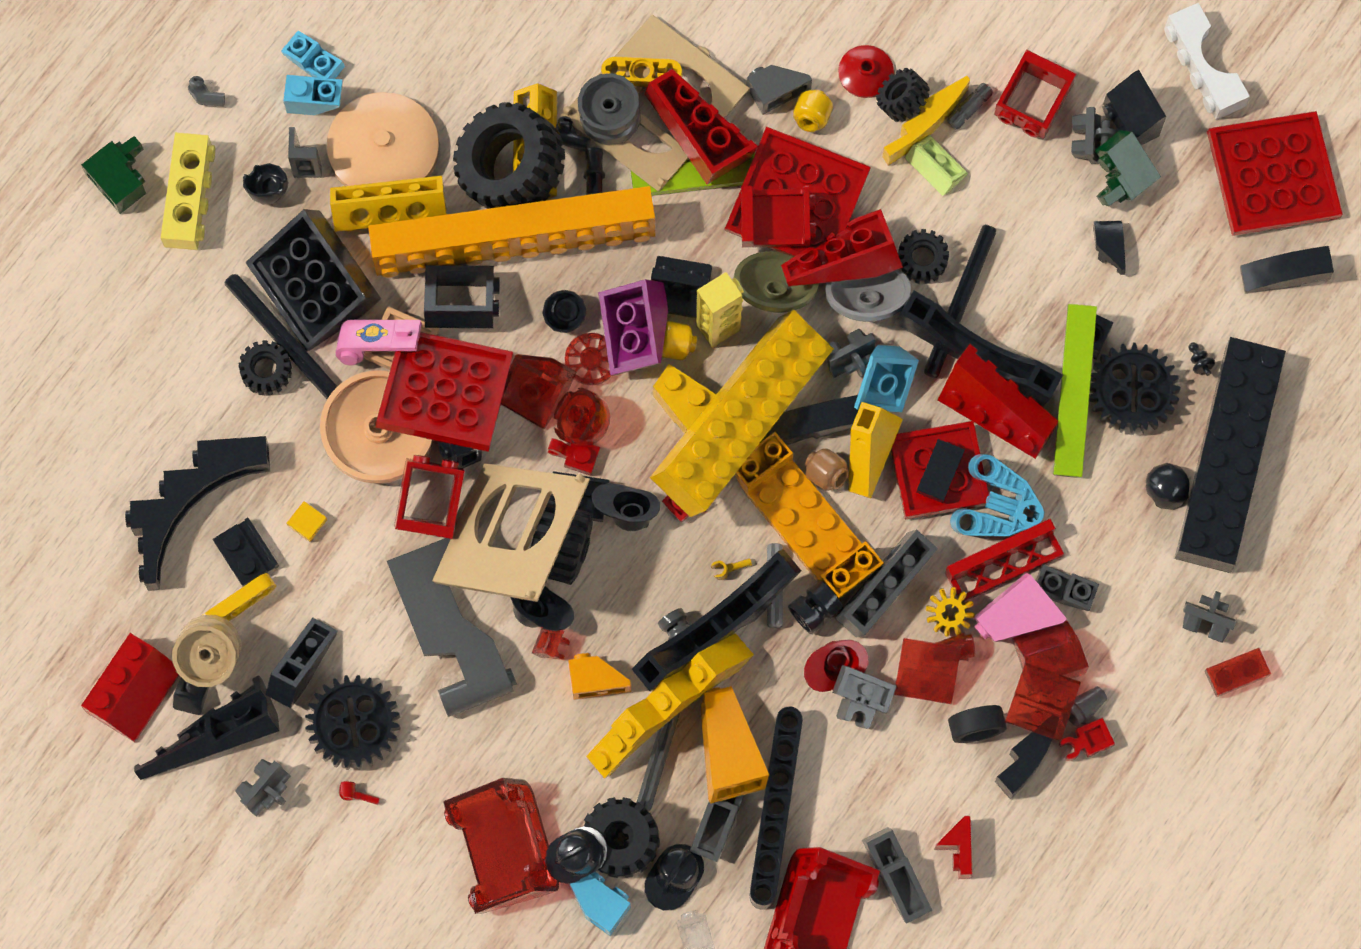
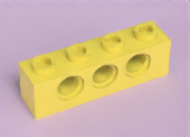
[161,132,215,250]
[696,272,744,348]

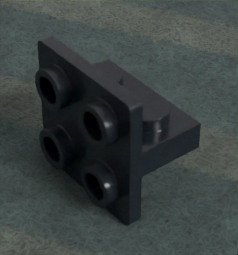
[651,256,712,318]

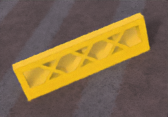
[513,83,557,198]

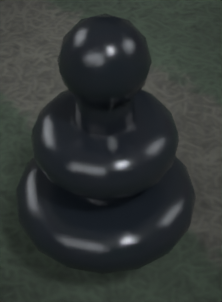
[1188,342,1215,376]

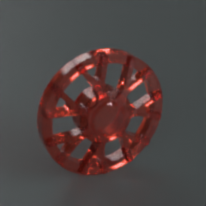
[565,333,611,385]

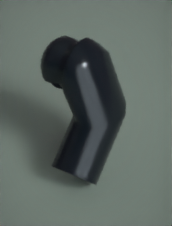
[556,116,591,151]

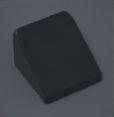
[173,677,209,715]

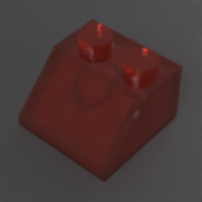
[1011,620,1089,692]

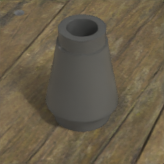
[1063,686,1107,726]

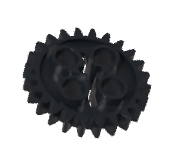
[1089,342,1181,435]
[305,675,401,770]

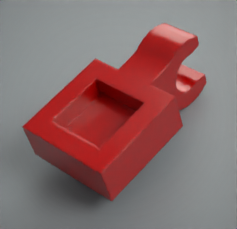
[548,438,600,476]

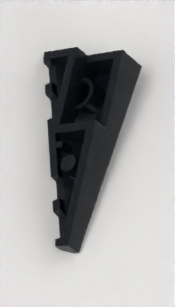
[134,675,280,780]

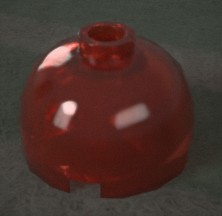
[554,387,611,447]

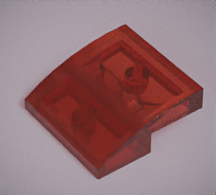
[894,638,961,704]
[1005,663,1081,741]

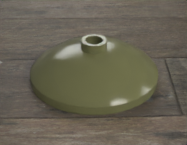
[734,251,819,313]

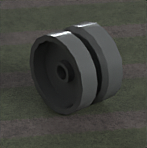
[577,73,641,145]

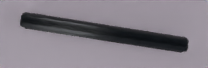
[924,224,996,378]
[224,274,338,399]

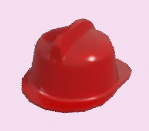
[804,639,868,692]

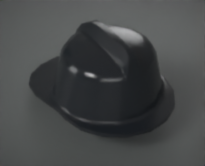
[592,483,660,531]
[510,586,574,631]
[545,826,608,884]
[645,844,704,911]

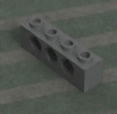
[835,529,938,637]

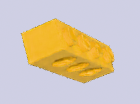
[330,176,447,232]

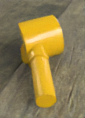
[711,558,752,580]

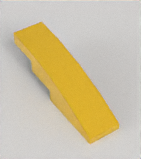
[882,76,970,166]

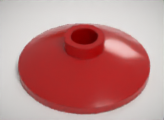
[838,45,894,98]

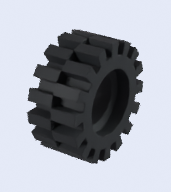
[876,68,930,122]
[898,229,949,284]
[238,340,292,396]

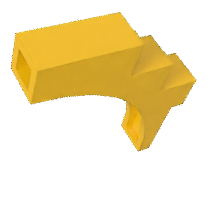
[586,633,754,779]

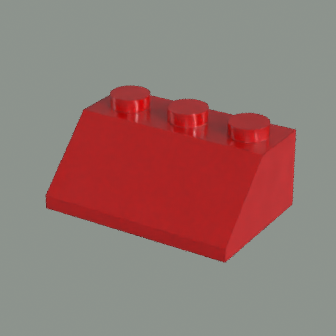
[81,633,179,743]

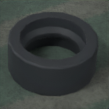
[948,705,1007,743]

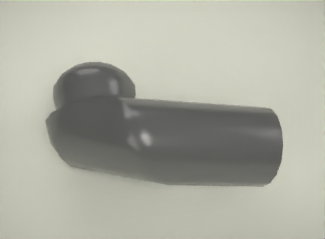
[188,76,225,107]

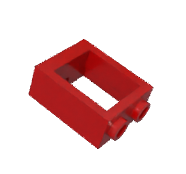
[994,49,1076,139]
[394,455,465,539]

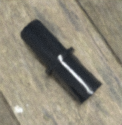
[583,147,605,195]

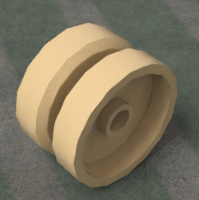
[172,615,241,687]

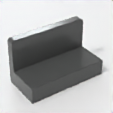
[288,127,322,178]

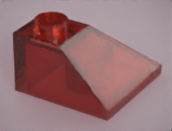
[501,354,577,429]

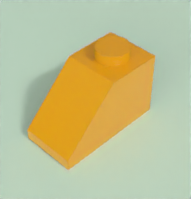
[568,653,631,700]

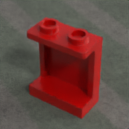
[741,185,816,248]

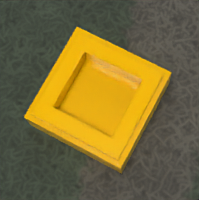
[286,501,327,542]

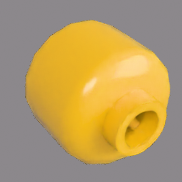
[793,90,833,132]
[662,321,697,360]

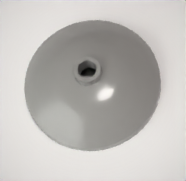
[826,269,911,322]

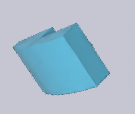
[281,31,345,79]

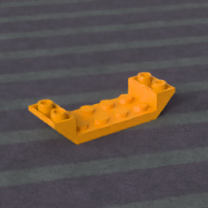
[735,432,884,599]

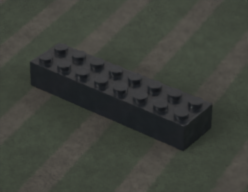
[1174,337,1286,574]

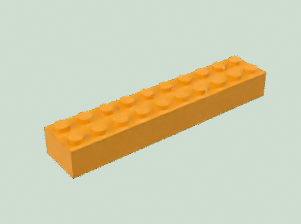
[368,186,655,278]

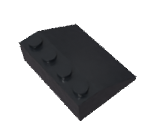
[245,209,382,351]

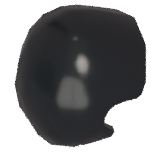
[243,163,288,205]
[542,290,587,333]
[1145,463,1190,510]

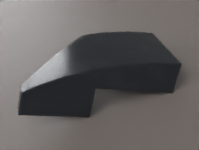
[1093,221,1126,275]

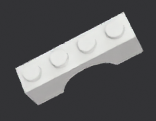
[1164,3,1250,120]

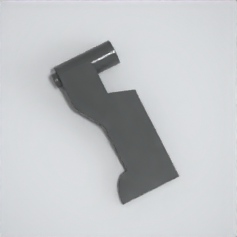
[387,538,517,717]

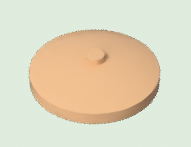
[327,92,439,186]
[320,370,434,484]

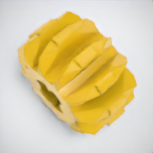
[926,587,975,637]

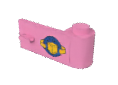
[335,320,422,366]

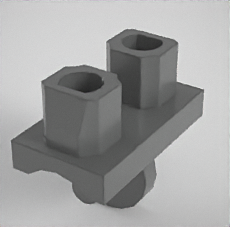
[1071,107,1117,164]
[827,328,876,378]
[1182,591,1236,643]
[235,759,291,817]

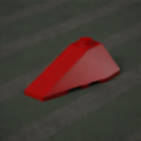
[781,209,903,286]

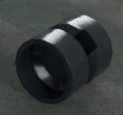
[788,580,843,634]

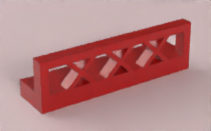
[945,518,1064,603]

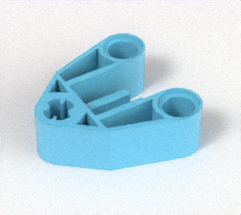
[950,454,1044,536]

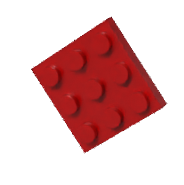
[891,421,989,520]

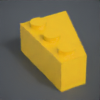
[653,364,716,434]

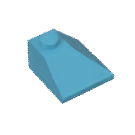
[854,345,919,412]

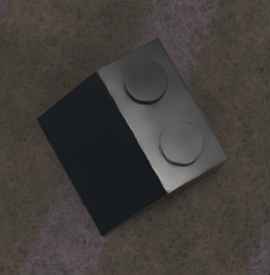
[1102,70,1166,145]

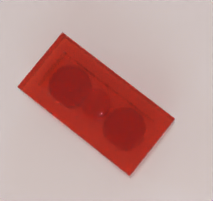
[1205,648,1271,698]

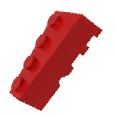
[645,69,758,185]
[937,344,1059,459]

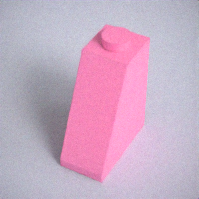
[974,573,1067,641]

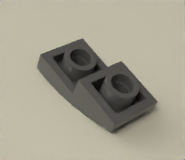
[1036,564,1099,611]

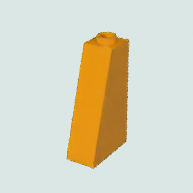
[701,686,769,804]

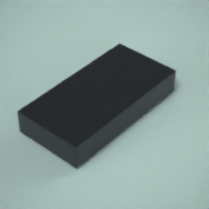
[916,439,965,503]

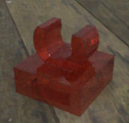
[532,628,570,659]

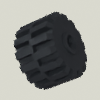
[530,501,593,585]
[584,797,660,878]

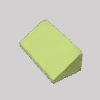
[906,135,968,195]

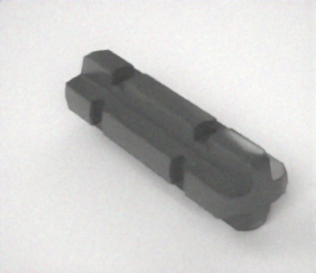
[947,83,993,129]

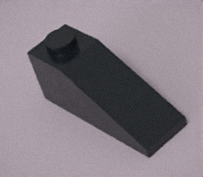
[266,617,338,709]

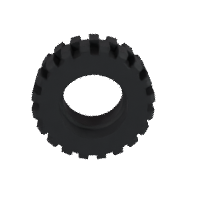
[453,102,565,209]

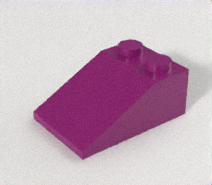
[598,279,668,376]

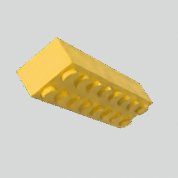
[650,310,834,517]

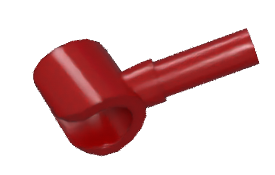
[339,781,380,805]

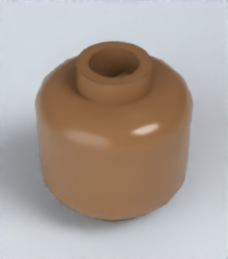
[805,448,849,491]

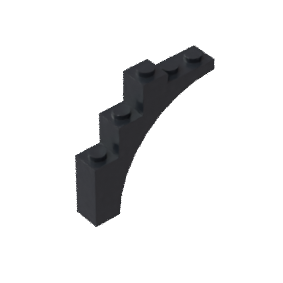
[125,436,270,591]
[632,549,802,691]

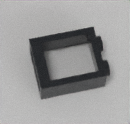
[424,265,500,328]

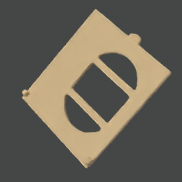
[561,14,750,192]
[432,463,590,601]

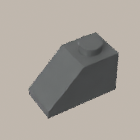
[747,65,812,114]

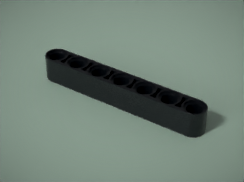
[749,706,803,910]

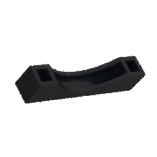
[894,290,1063,407]

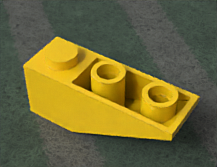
[848,402,903,499]

